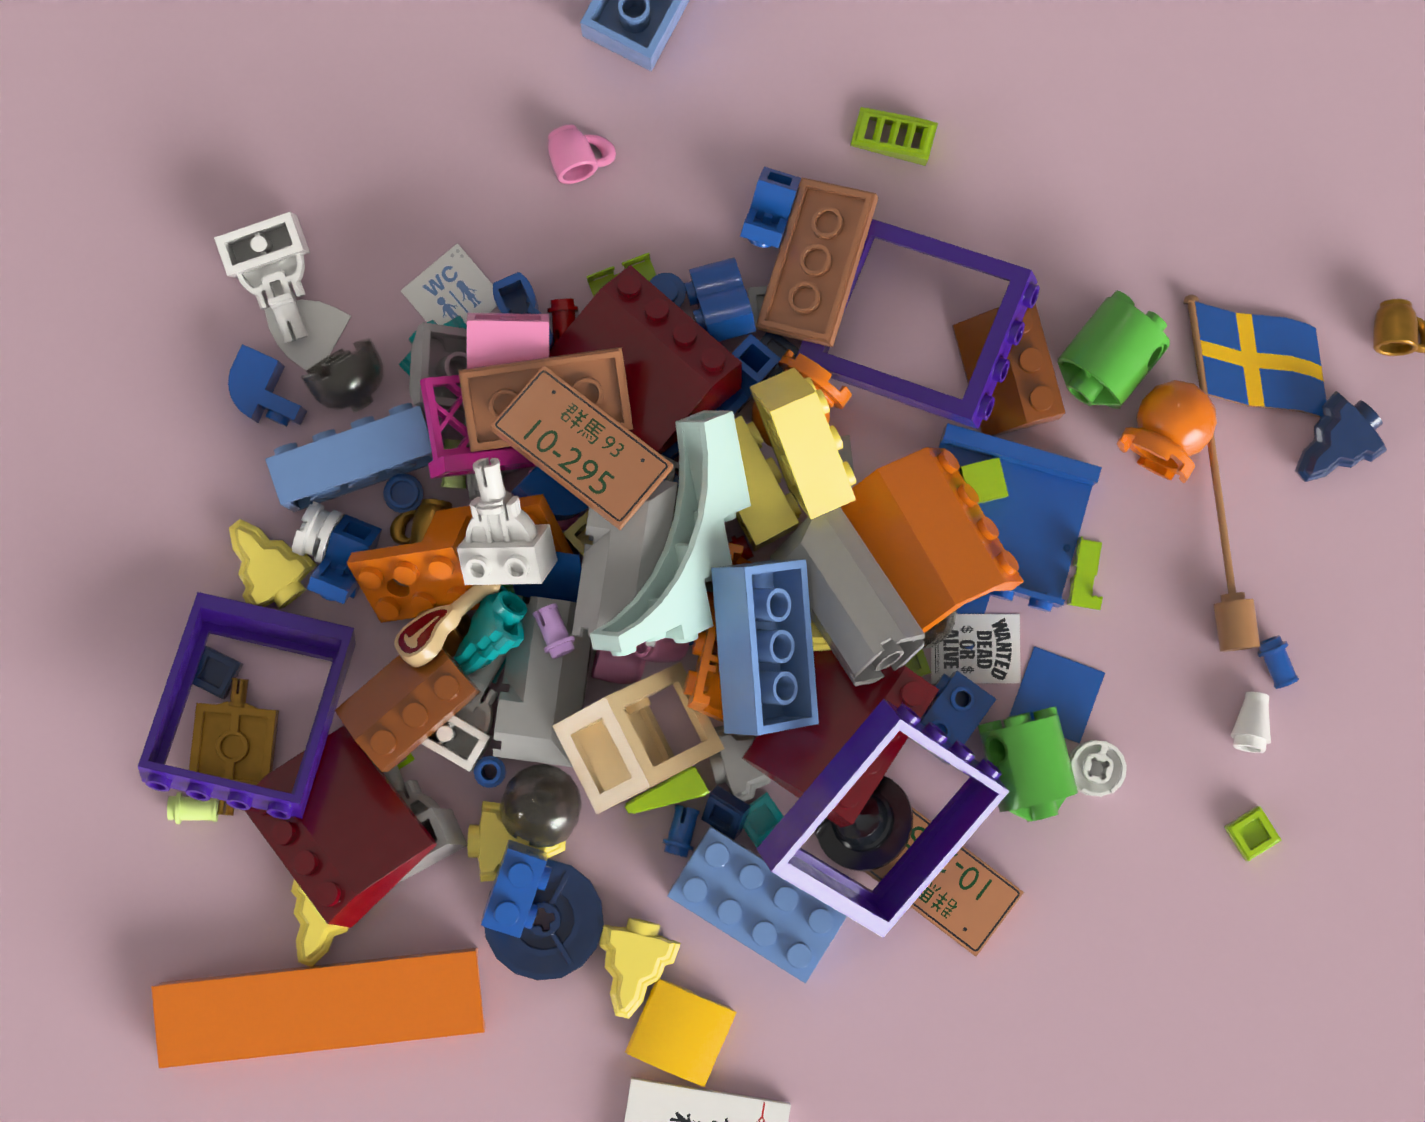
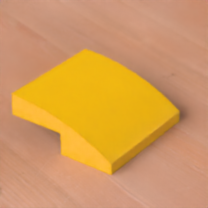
[625,978,737,1087]

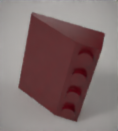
[549,265,742,454]
[742,650,939,827]
[244,725,437,928]

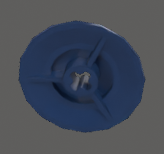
[484,859,604,981]

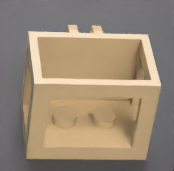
[552,662,725,814]

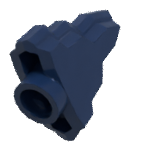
[1295,391,1387,482]

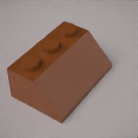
[952,303,1066,436]
[335,647,481,772]

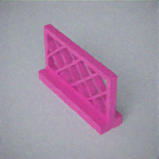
[420,375,536,479]

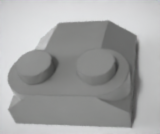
[409,322,467,411]

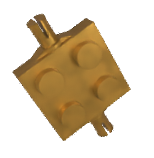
[189,678,279,816]

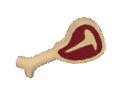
[394,584,501,667]

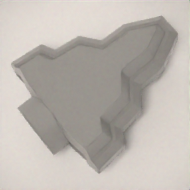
[709,726,772,801]

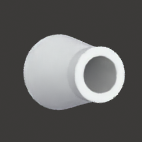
[1231,692,1271,753]

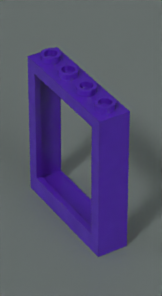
[795,219,1040,429]
[137,592,356,819]
[757,699,1009,938]

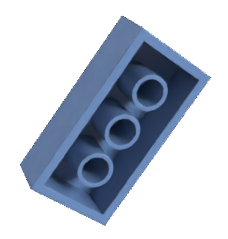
[580,0,690,72]
[265,403,433,512]
[711,559,819,735]
[667,825,847,984]

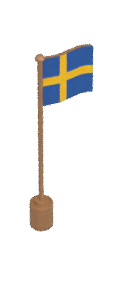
[1183,294,1326,652]

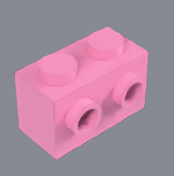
[467,313,549,368]

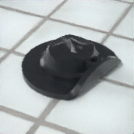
[814,776,913,871]

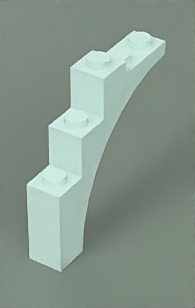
[590,410,751,656]

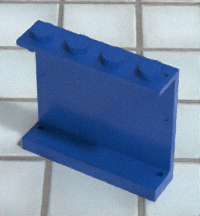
[938,423,1102,612]

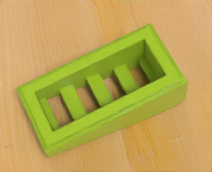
[850,107,938,166]
[625,766,710,814]

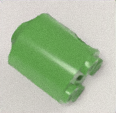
[1057,290,1170,409]
[978,706,1078,822]

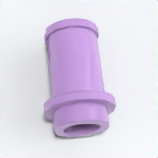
[532,603,575,659]

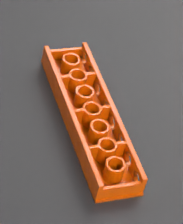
[151,948,486,1068]

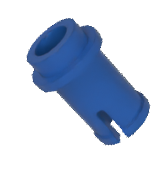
[1257,635,1299,689]
[474,756,506,788]
[662,804,700,858]

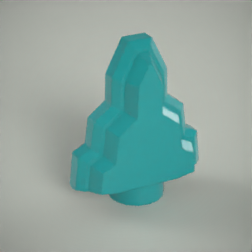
[454,585,527,675]

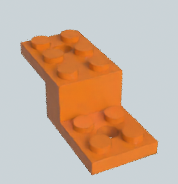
[346,494,573,623]

